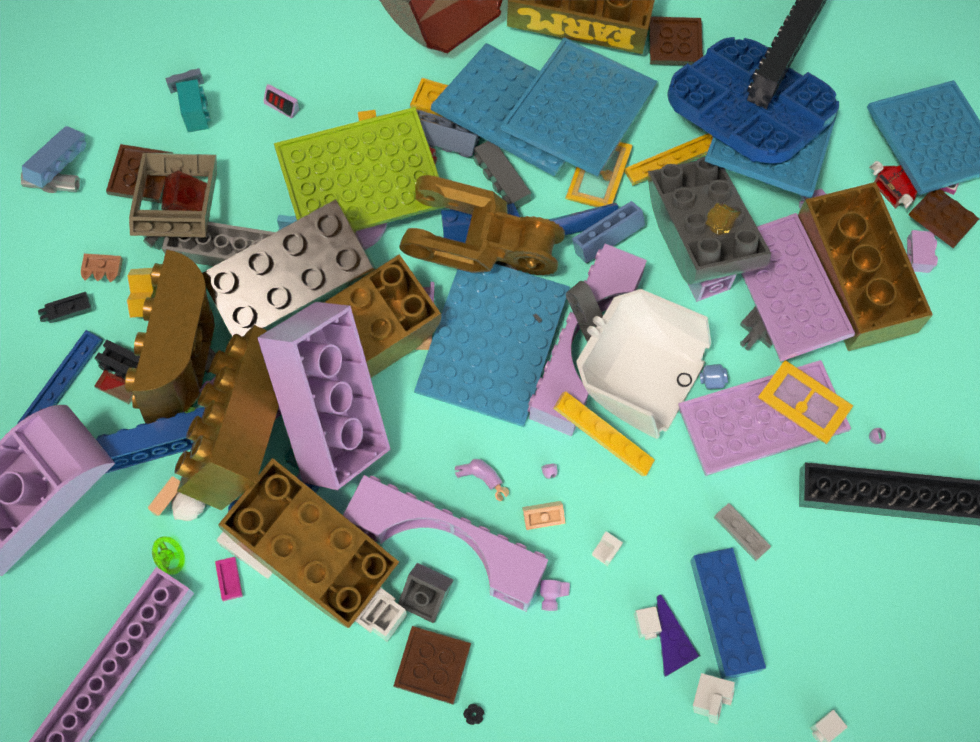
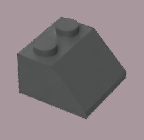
[398,563,453,623]

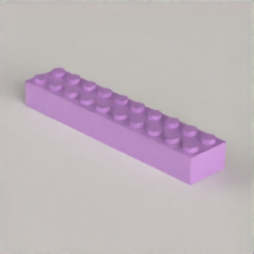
[29,567,194,742]

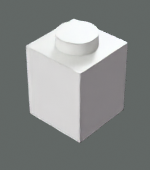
[634,607,662,640]
[810,710,847,742]

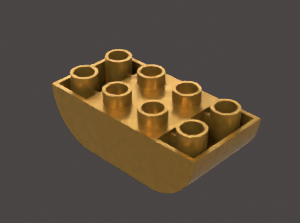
[125,250,215,424]
[324,254,441,378]
[218,458,399,628]

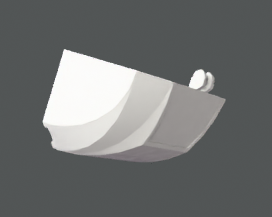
[576,289,711,439]

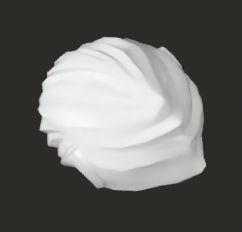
[172,492,206,521]

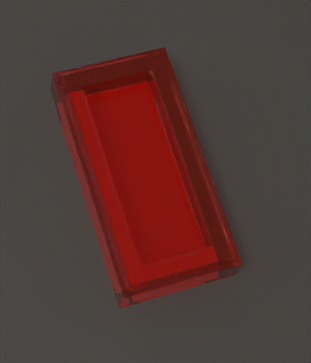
[94,370,133,405]

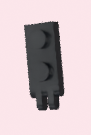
[38,291,92,323]

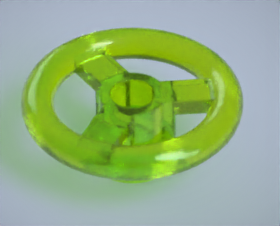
[152,536,185,575]

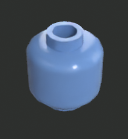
[700,364,728,390]

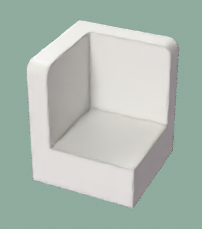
[592,531,623,566]

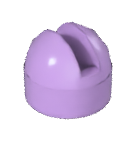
[869,428,886,444]
[541,463,558,479]

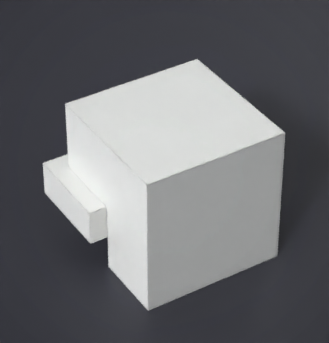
[355,587,407,642]
[693,673,735,725]

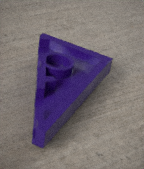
[656,594,699,677]

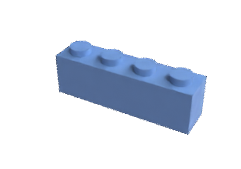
[22,126,86,188]
[572,201,645,263]

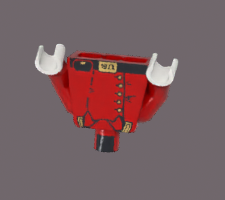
[869,161,917,209]

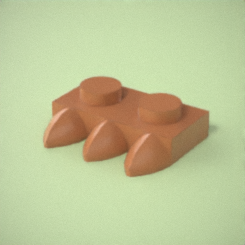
[81,253,123,282]

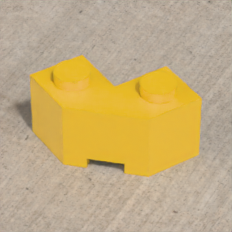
[127,268,156,318]

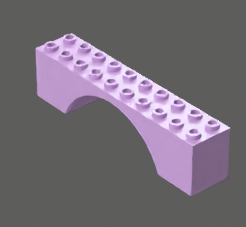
[528,244,647,437]
[343,475,548,612]

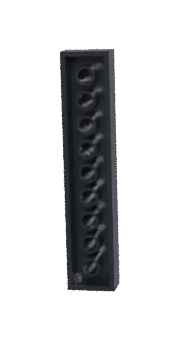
[747,0,827,109]
[799,462,980,526]

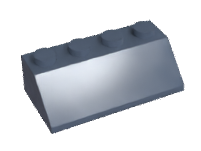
[416,109,481,157]

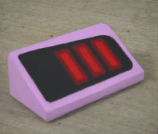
[264,84,299,119]

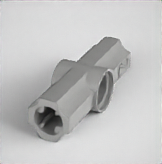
[20,173,80,193]

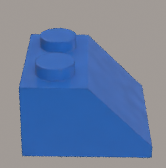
[441,209,472,243]

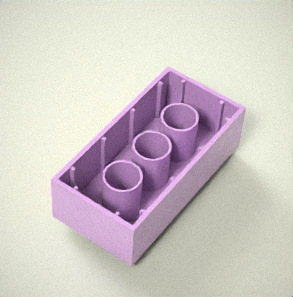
[258,302,391,490]

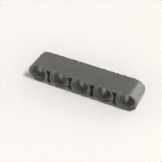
[566,281,603,342]

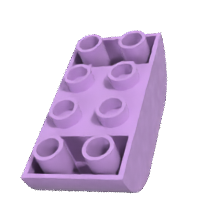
[0,405,115,576]

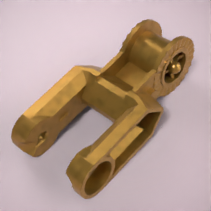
[399,175,565,275]

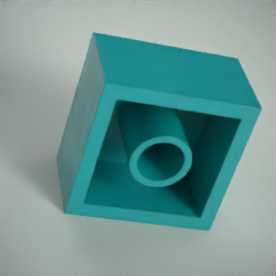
[176,79,211,133]

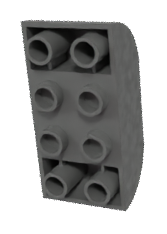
[648,157,771,285]

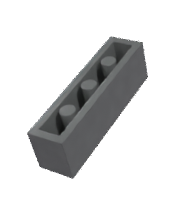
[473,141,531,209]

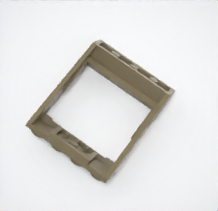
[129,153,217,237]

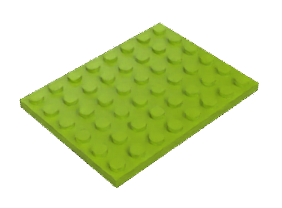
[274,107,444,231]

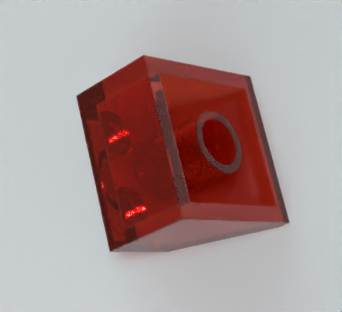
[161,170,207,211]

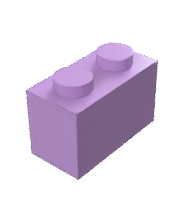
[907,230,938,273]

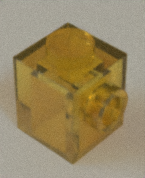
[705,203,739,234]

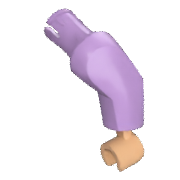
[455,459,509,501]

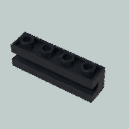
[94,339,140,380]

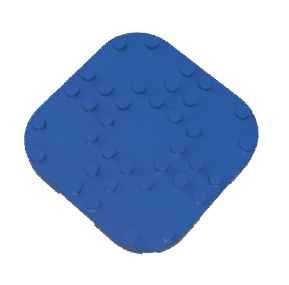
[667,37,839,163]

